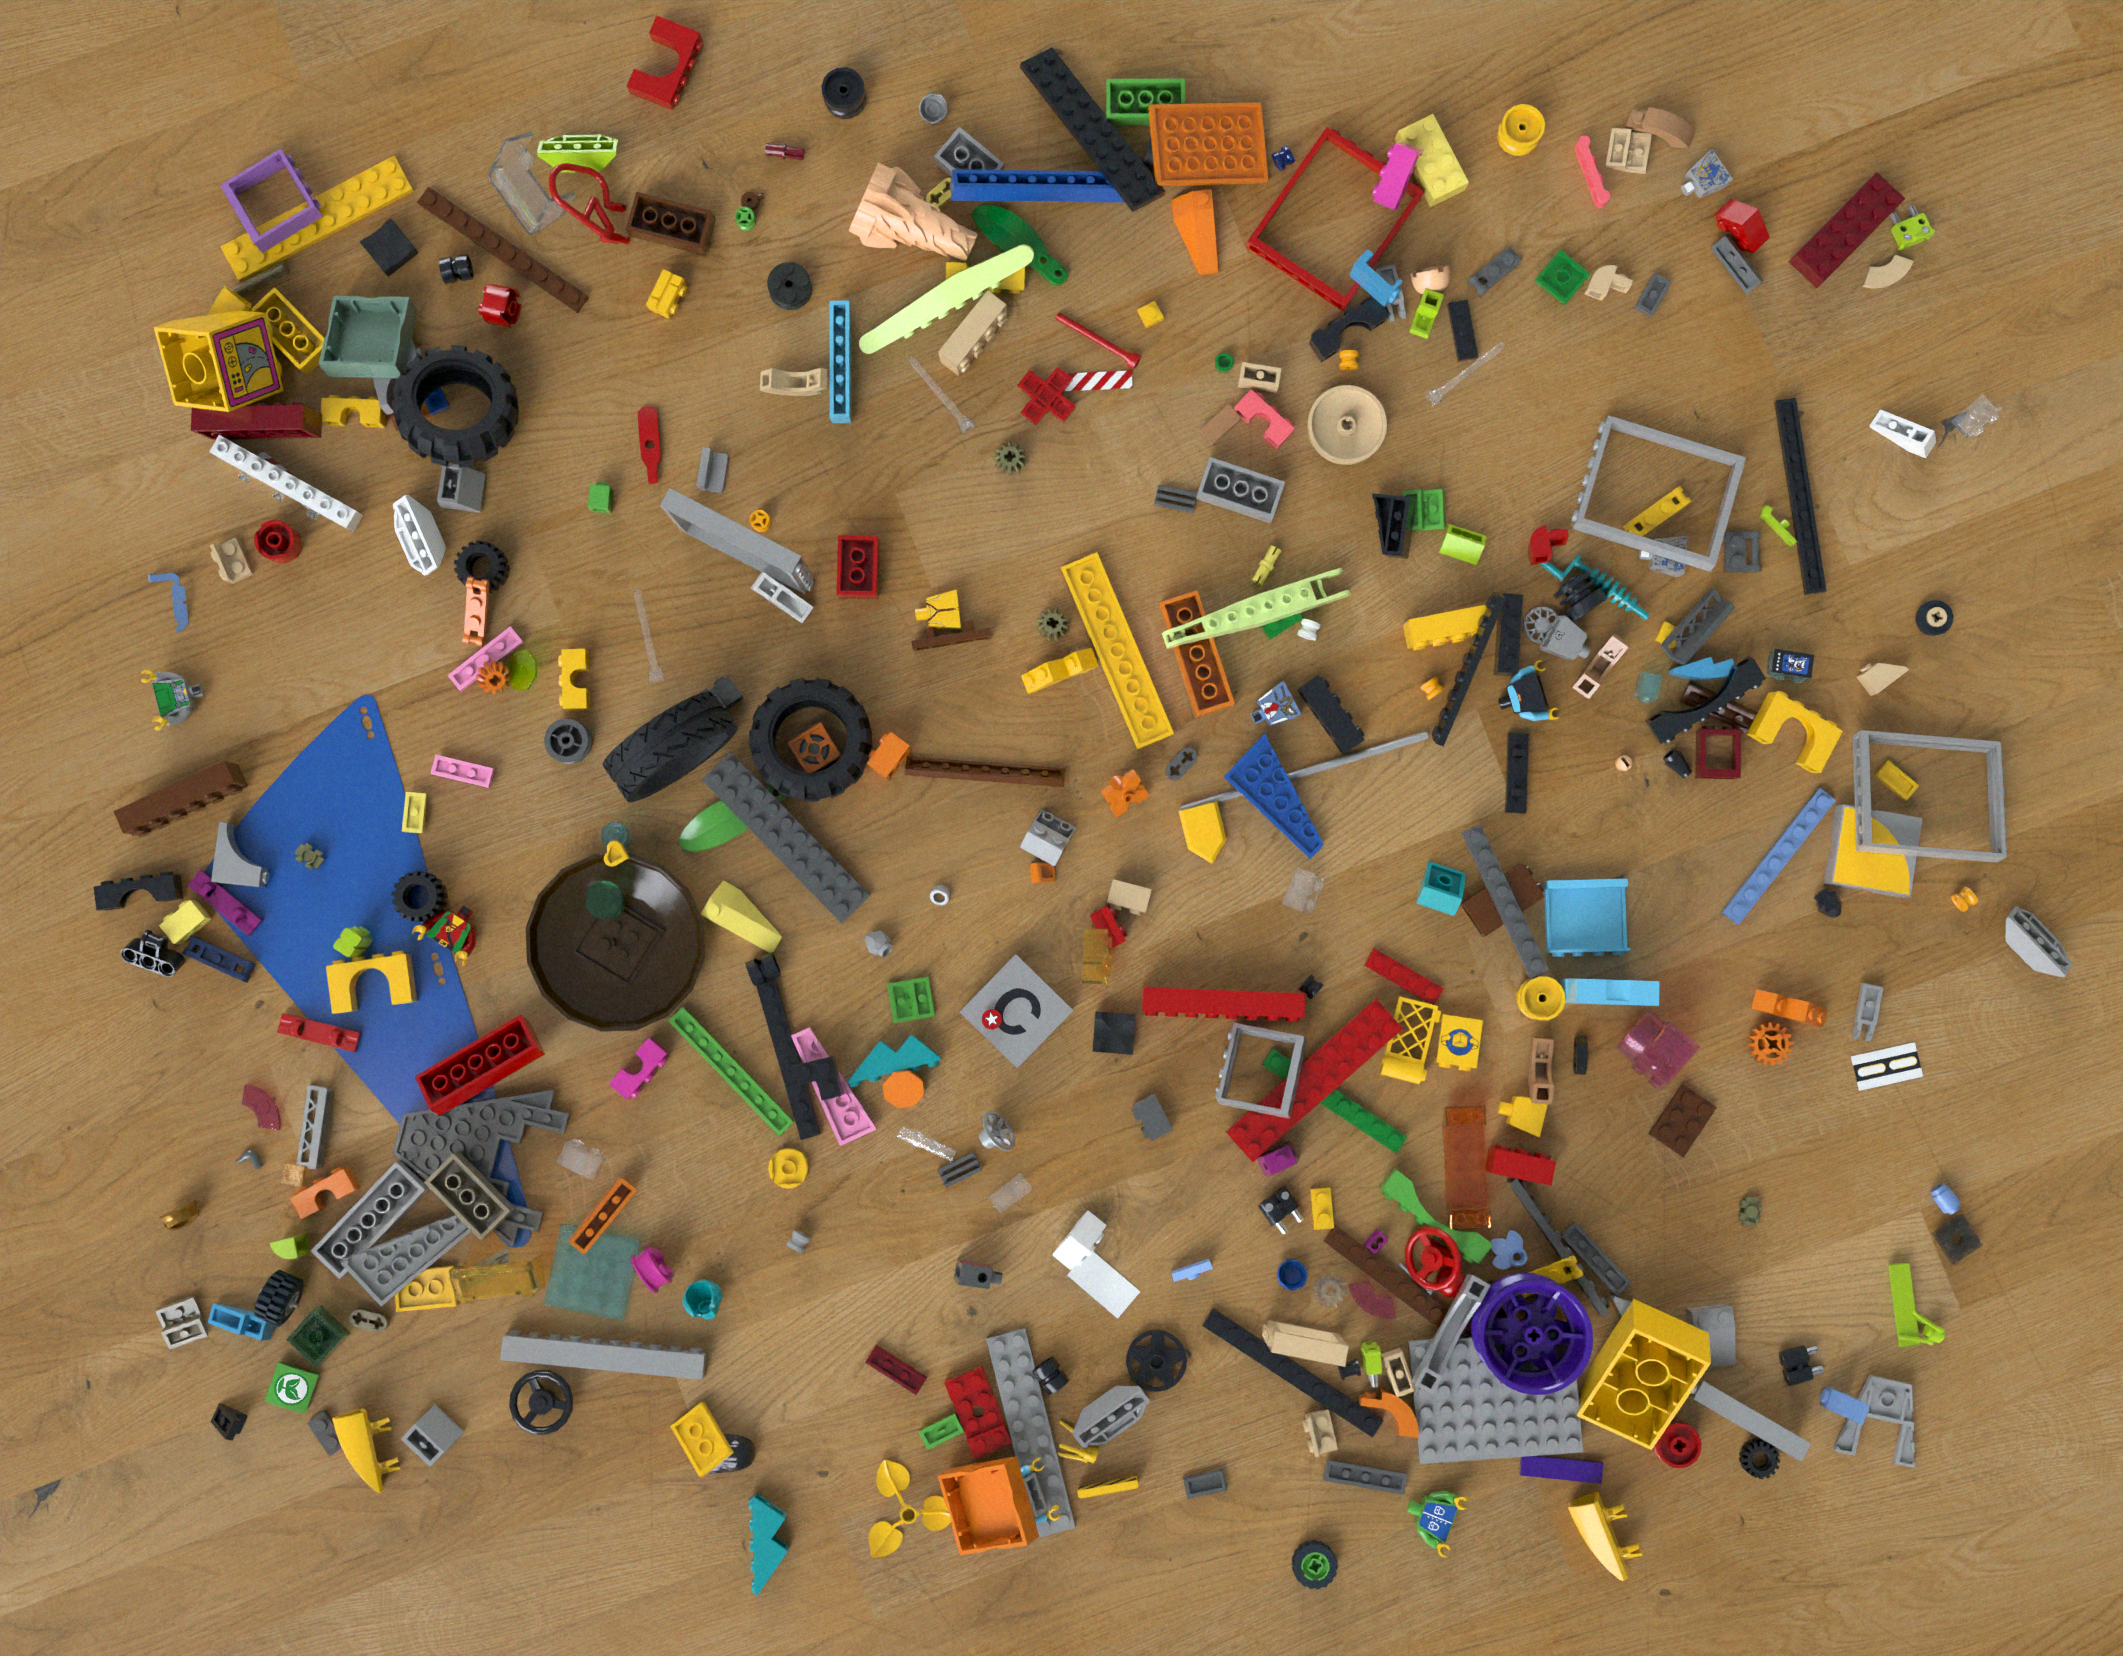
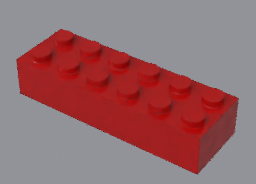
[415,1015,545,1116]

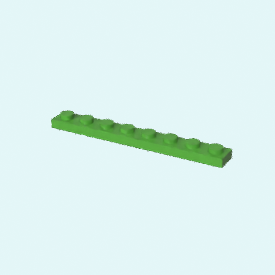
[669,1007,794,1136]

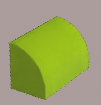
[1439,524,1486,565]
[270,1233,311,1259]

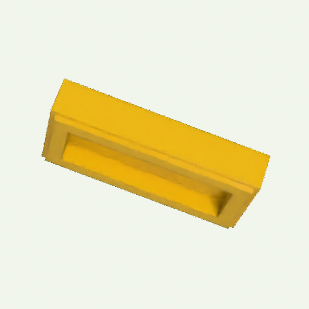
[1874,760,1919,801]

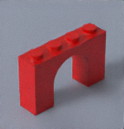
[627,15,704,110]

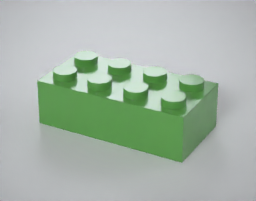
[1106,79,1185,126]

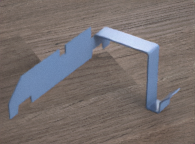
[148,573,189,632]

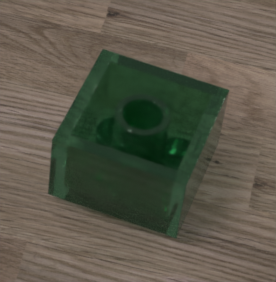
[286,1306,351,1367]

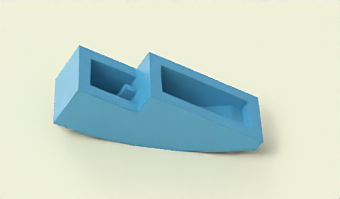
[1668,657,1735,680]
[207,1303,275,1341]

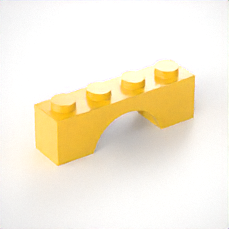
[946,262,1026,294]

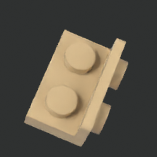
[210,537,254,584]
[1302,1408,1338,1457]

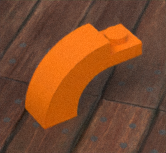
[1358,1388,1419,1438]

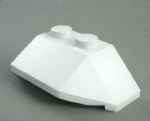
[393,495,446,575]

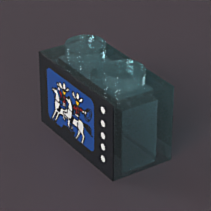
[1766,649,1814,683]

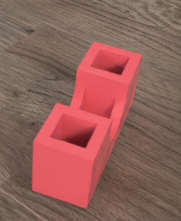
[1234,389,1295,450]

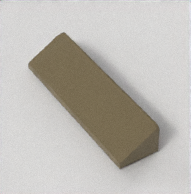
[212,261,290,303]

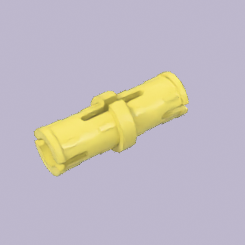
[1251,545,1281,586]

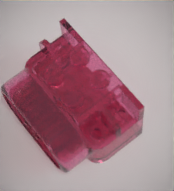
[1616,1011,1700,1091]

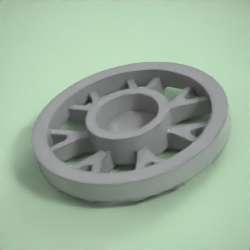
[1523,607,1558,644]

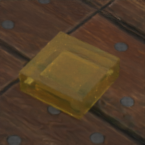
[281,1163,306,1187]

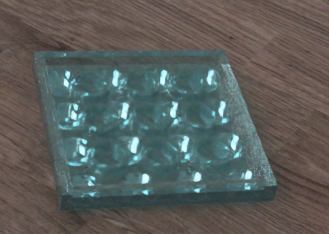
[544,1224,641,1321]

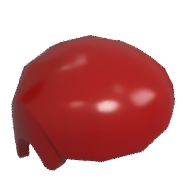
[1436,1266,1466,1298]

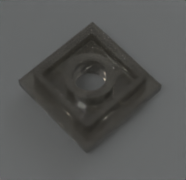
[1931,1214,1983,1265]

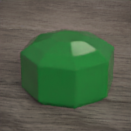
[1215,353,1233,373]

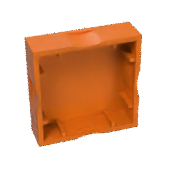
[938,1456,1039,1555]

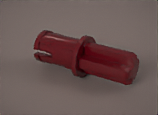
[765,143,805,160]

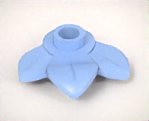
[1490,1230,1527,1269]

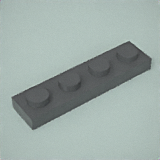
[1560,1222,1631,1296]
[1323,1459,1408,1495]

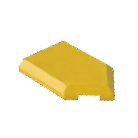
[1178,801,1227,864]

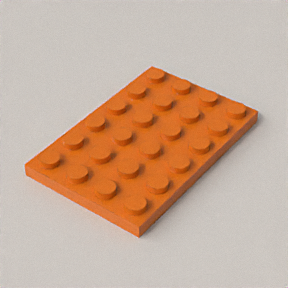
[1148,102,1269,186]

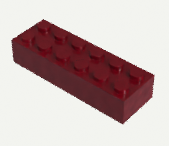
[1788,172,1905,288]
[191,402,322,440]

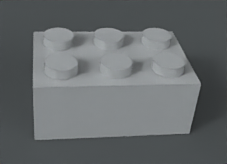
[934,127,1005,177]

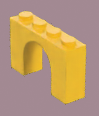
[1747,691,1843,773]
[326,951,417,1014]

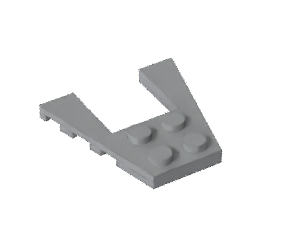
[1833,1375,1916,1468]

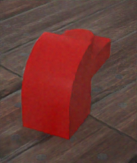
[1528,525,1569,565]

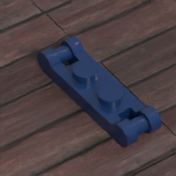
[182,935,256,983]

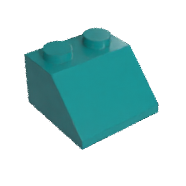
[1416,861,1466,916]

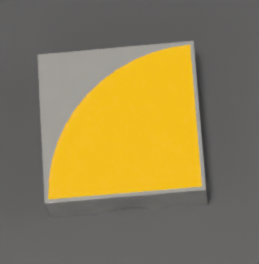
[1823,804,1922,898]

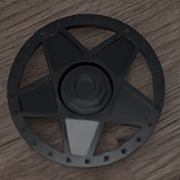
[1126,1330,1187,1392]

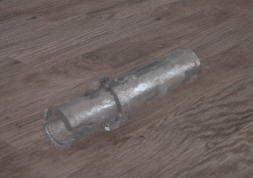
[896,1126,957,1162]

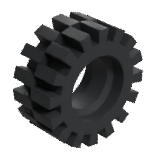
[1739,1439,1780,1479]

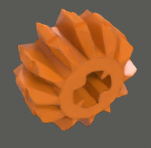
[476,659,511,694]

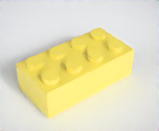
[1395,114,1469,207]

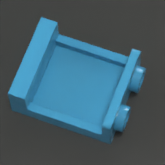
[1349,249,1403,307]

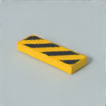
[1077,1476,1139,1499]

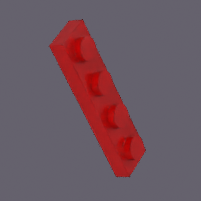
[1364,948,1444,1005]

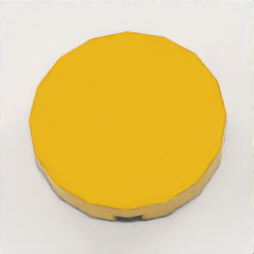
[768,1148,809,1189]

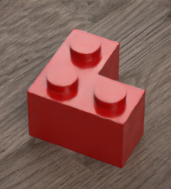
[1714,199,1770,254]

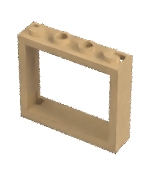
[1262,1320,1349,1367]

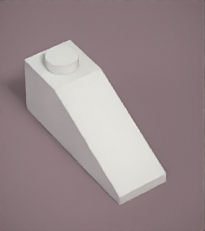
[1870,410,1936,458]

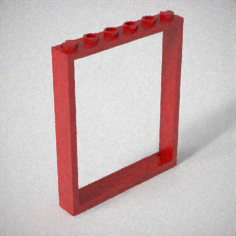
[1246,127,1424,312]

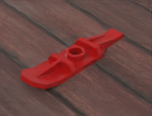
[638,406,661,484]

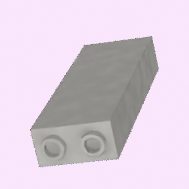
[1689,1379,1811,1462]

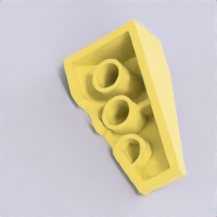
[701,880,782,953]

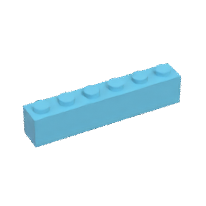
[829,301,852,423]

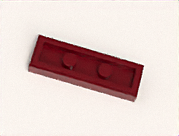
[865,1344,927,1395]

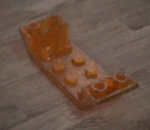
[1442,1105,1491,1229]

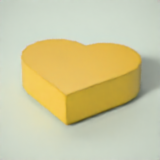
[604,840,630,867]

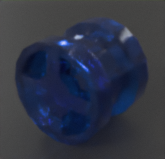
[1271,146,1295,171]

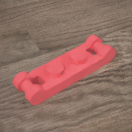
[1574,135,1610,208]

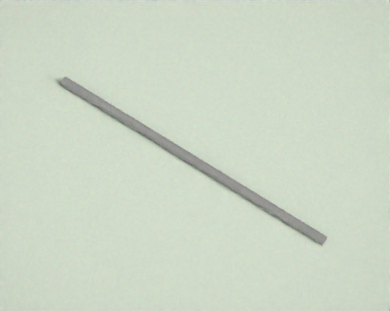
[1180,731,1428,810]

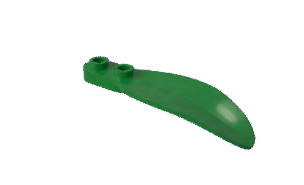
[972,205,1067,286]

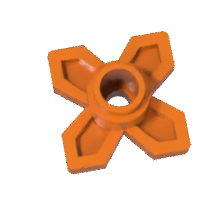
[1101,769,1149,817]

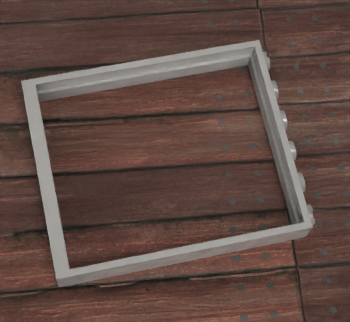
[1571,415,1746,572]
[660,488,815,595]
[1853,730,2008,862]

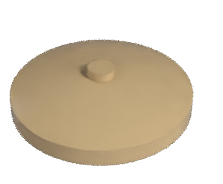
[1307,385,1387,465]

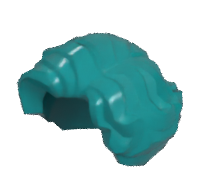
[682,1279,723,1320]

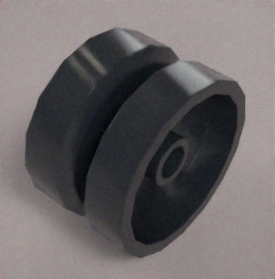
[821,67,867,119]

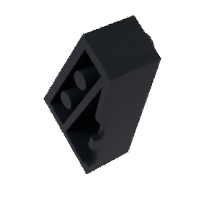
[1372,493,1416,559]

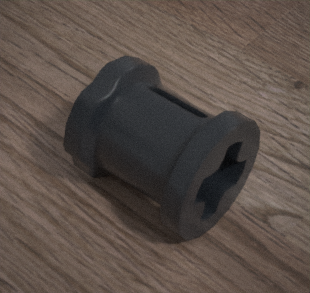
[1338,1358,1361,1380]

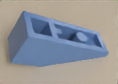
[1819,1386,1870,1425]

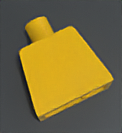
[1497,1096,1548,1137]

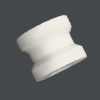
[1297,619,1321,641]

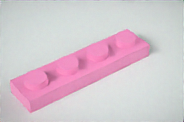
[448,626,524,692]

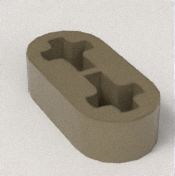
[349,1308,390,1333]

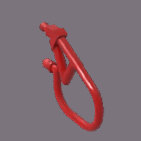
[549,163,630,245]

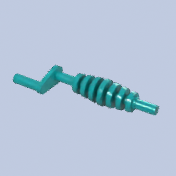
[1540,554,1650,620]

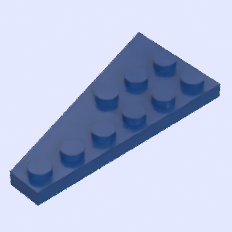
[1223,733,1324,859]

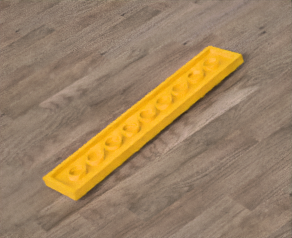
[220,156,414,282]
[1061,552,1174,750]

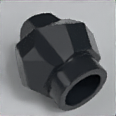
[1814,888,1842,918]

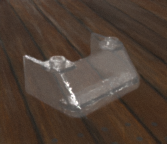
[489,132,576,235]

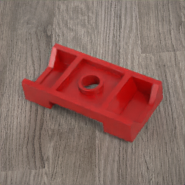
[944,1365,1012,1459]

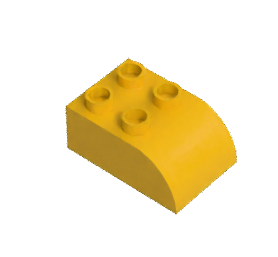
[1577,1299,1711,1450]

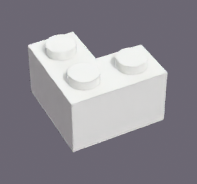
[1052,1210,1107,1270]

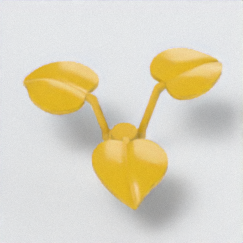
[868,1460,952,1558]

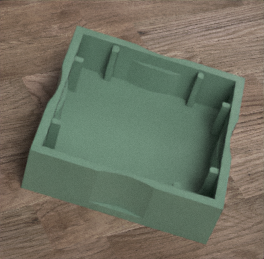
[319,296,418,378]

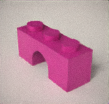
[609,1037,669,1100]

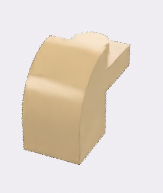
[1584,265,1633,301]

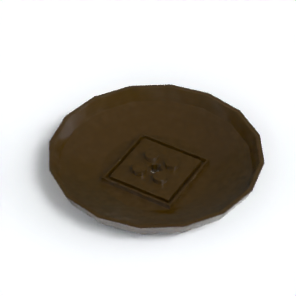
[525,853,705,1032]

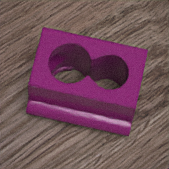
[1363,1229,1388,1254]

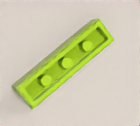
[1888,1263,1920,1347]

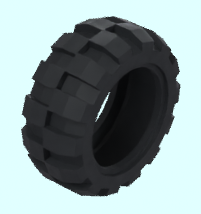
[392,345,519,468]
[749,677,872,802]

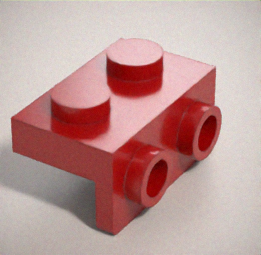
[1090,906,1127,950]

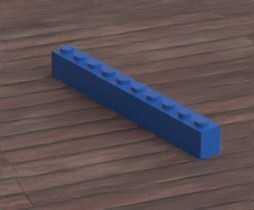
[950,169,1124,202]

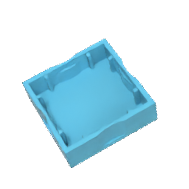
[1559,979,1659,1006]

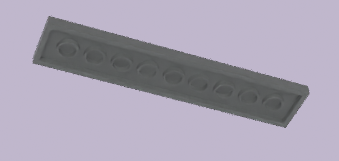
[702,752,870,924]

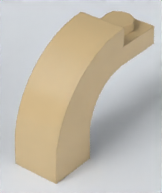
[760,368,828,396]

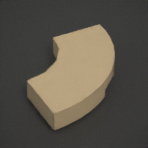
[1862,255,1914,289]

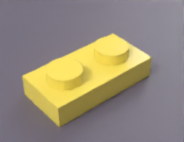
[402,792,427,834]

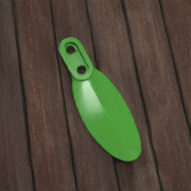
[679,785,786,851]

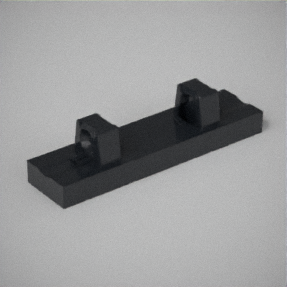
[1505,733,1529,814]

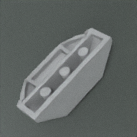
[2005,906,2073,977]
[1072,1386,1150,1448]

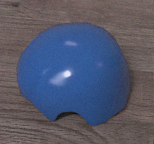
[1277,1260,1308,1290]

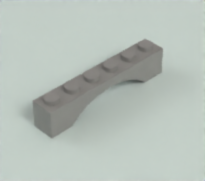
[1411,1274,1490,1395]

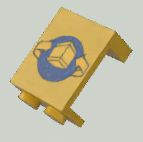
[1434,1014,1483,1071]

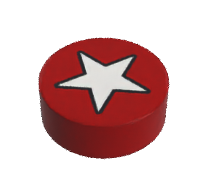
[982,1009,1002,1030]

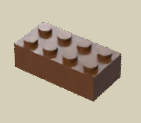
[626,192,716,256]

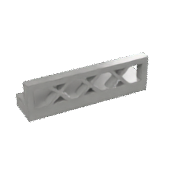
[296,1085,333,1169]

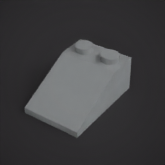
[1685,1303,1736,1368]

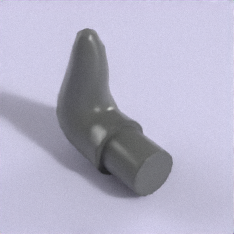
[236,1149,263,1170]

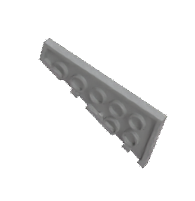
[340,1214,471,1306]

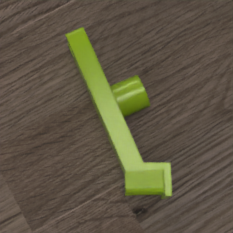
[1759,505,1797,547]

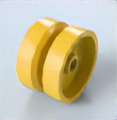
[1497,104,1545,156]
[1516,976,1565,1020]

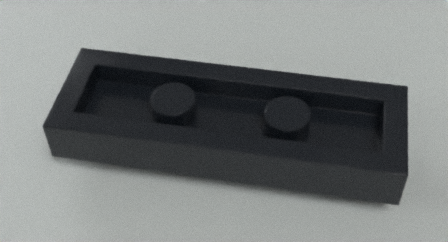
[1447,300,1478,362]

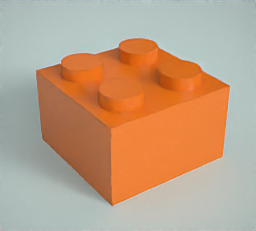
[866,732,912,781]

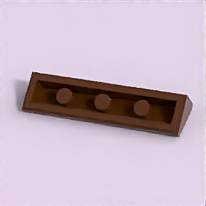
[1680,681,1758,733]

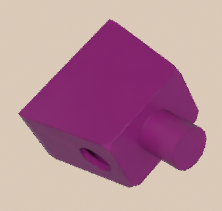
[1257,1141,1299,1176]

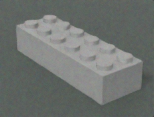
[311,1160,430,1279]

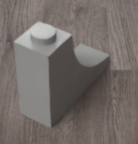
[373,341,424,415]
[211,822,270,888]

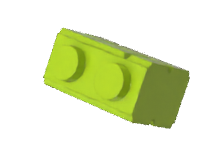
[333,926,373,957]

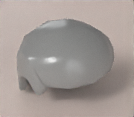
[919,93,948,124]

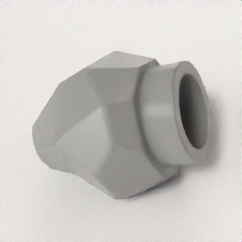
[865,931,893,958]

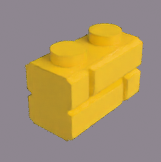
[646,270,687,319]

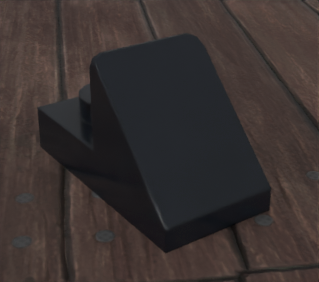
[211,1403,248,1441]

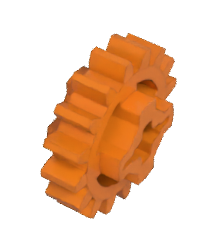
[1747,1022,1793,1066]

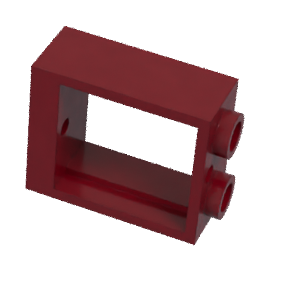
[1695,726,1741,779]

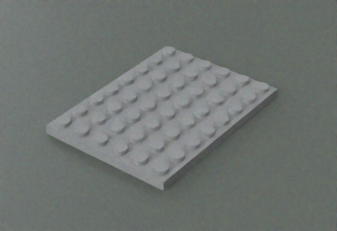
[1408,1330,1583,1464]

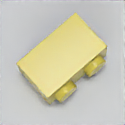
[159,900,212,944]

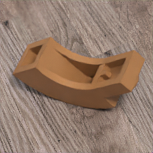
[1626,107,1695,149]
[1572,633,1630,699]
[1528,1036,1554,1105]

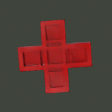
[1017,367,1076,426]

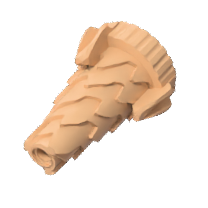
[849,163,978,262]

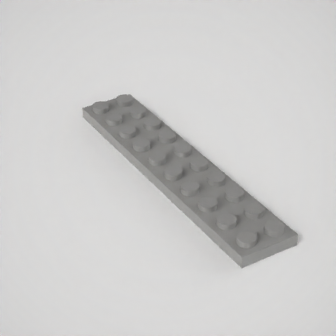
[986,1328,1075,1537]

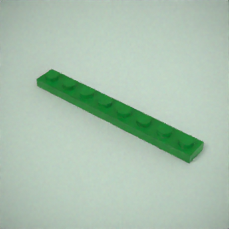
[1261,1048,1407,1154]

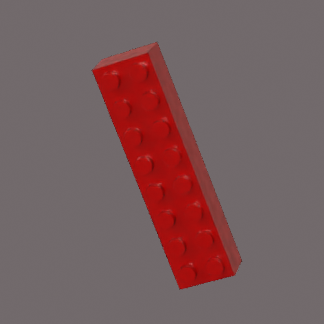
[1141,987,1305,1022]

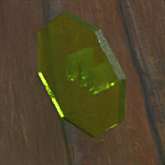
[508,650,537,691]

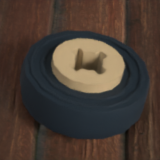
[1915,600,1954,636]

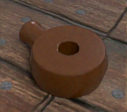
[741,192,765,211]

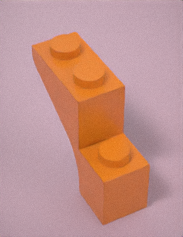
[1751,989,1827,1028]

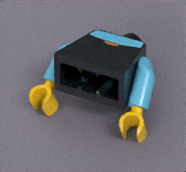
[1498,660,1559,721]

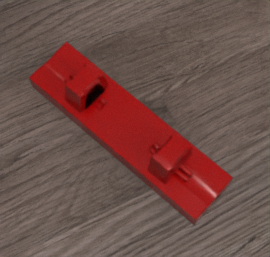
[277,1013,362,1052]

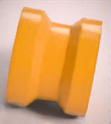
[1339,350,1359,371]
[750,510,771,532]
[1420,676,1445,700]
[1951,887,1978,912]

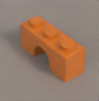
[290,1166,360,1220]

